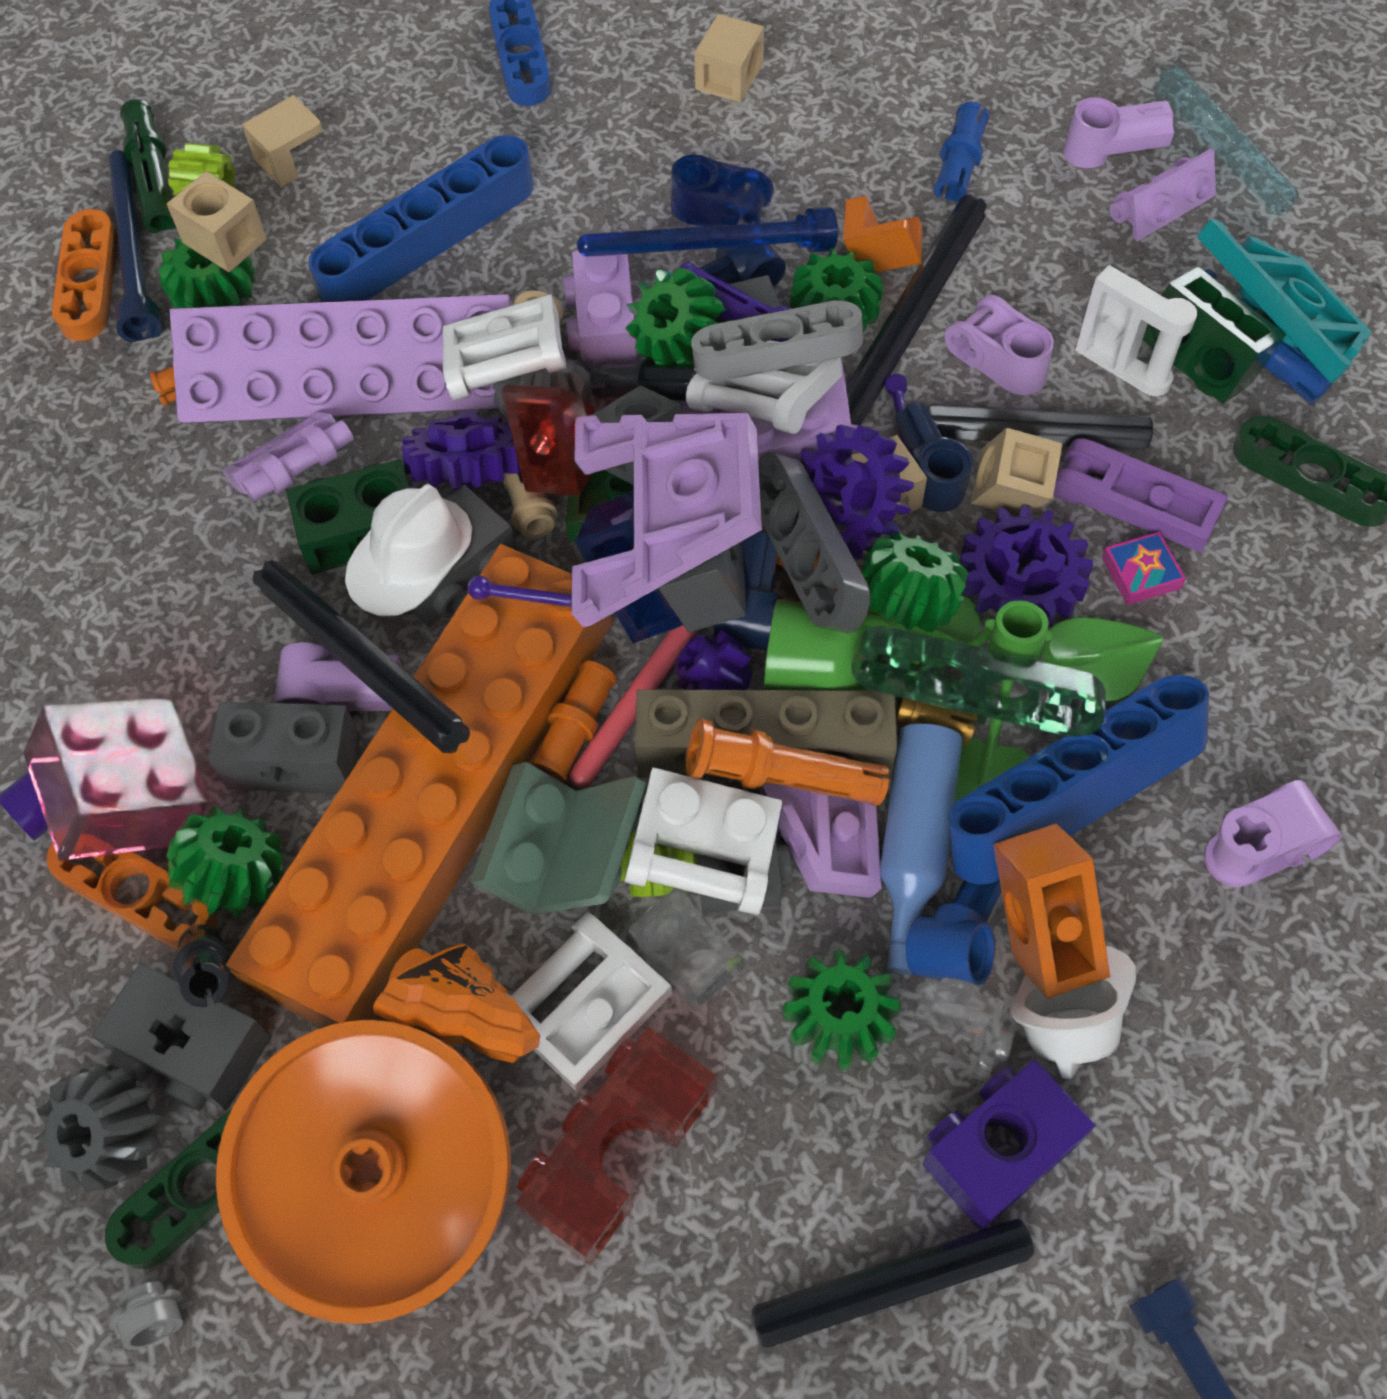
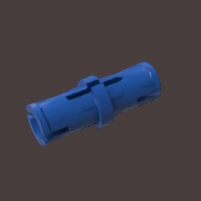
[933,102,990,202]

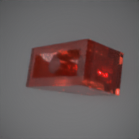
[501,384,595,496]

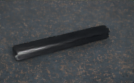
[927,404,1153,450]
[751,1219,1035,1348]

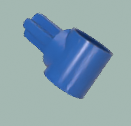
[906,880,1001,985]

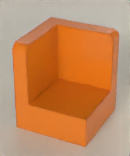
[843,195,923,273]

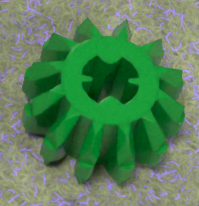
[158,238,255,309]
[790,248,883,332]
[625,267,726,366]
[861,533,968,632]
[167,805,284,918]
[783,948,901,1071]

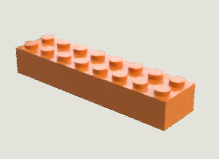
[225,544,613,1028]

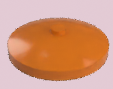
[216,1020,511,1324]

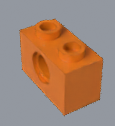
[993,824,1111,999]

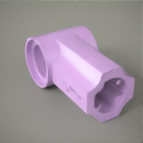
[1063,97,1174,168]
[274,642,401,711]

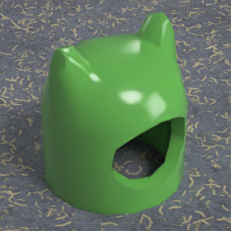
[764,599,891,691]

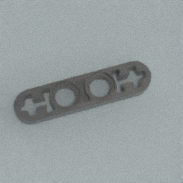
[758,452,870,634]

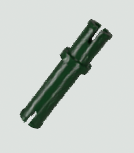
[120,99,176,234]

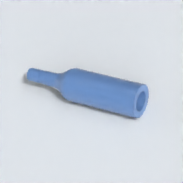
[880,724,963,975]

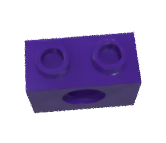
[922,1059,1096,1231]

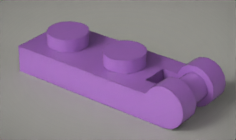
[1053,439,1228,553]

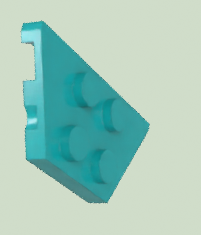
[1197,219,1372,383]

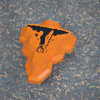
[373,943,540,1063]

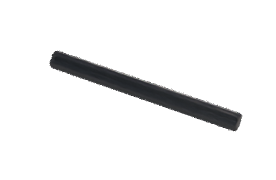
[846,194,987,426]
[253,560,470,753]

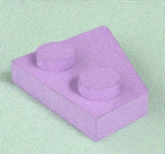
[758,783,882,898]

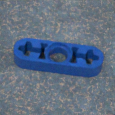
[489,0,551,106]

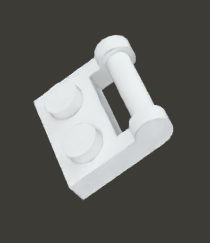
[1075,265,1197,396]
[443,294,566,401]
[686,340,842,434]
[624,767,783,916]
[506,912,672,1092]

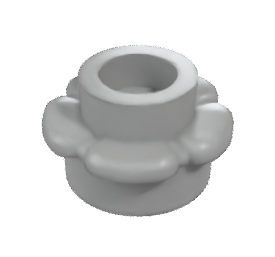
[108,1281,183,1350]

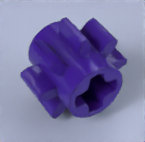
[675,630,753,690]

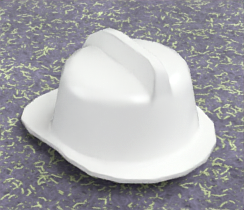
[345,484,473,616]
[1010,946,1136,1079]

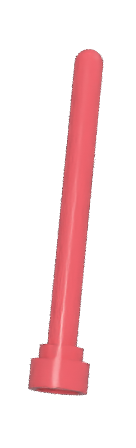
[569,618,700,789]

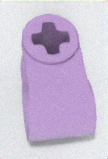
[944,295,1054,395]
[1204,780,1342,887]

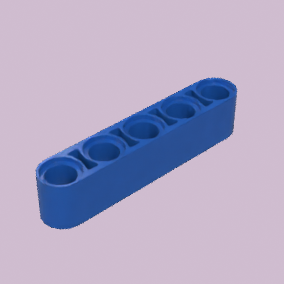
[309,135,534,302]
[948,675,1209,884]

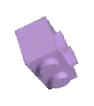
[563,247,638,374]

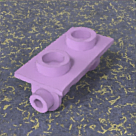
[1110,149,1216,241]

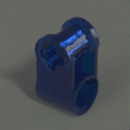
[670,154,774,234]

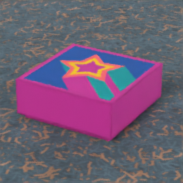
[1102,531,1186,605]

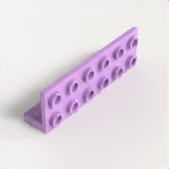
[170,294,513,424]

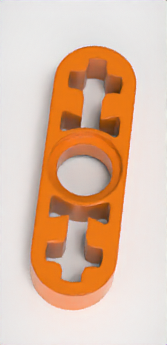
[52,209,118,341]
[46,827,217,949]

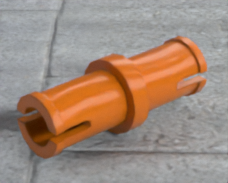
[529,660,617,784]

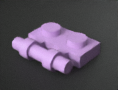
[222,411,354,502]

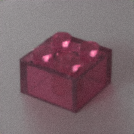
[23,698,210,861]

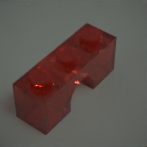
[515,1026,717,1267]

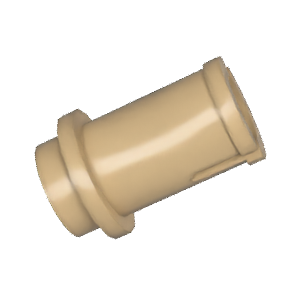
[503,463,557,539]

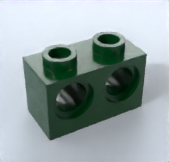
[1142,266,1286,404]
[285,459,410,575]

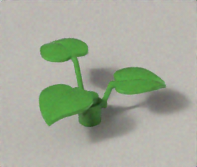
[878,595,1163,803]

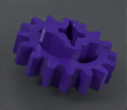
[401,410,529,491]
[794,424,914,560]
[959,505,1093,628]

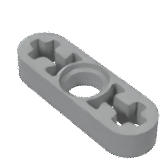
[691,301,863,381]

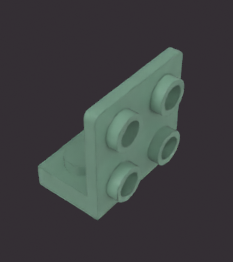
[470,762,646,915]

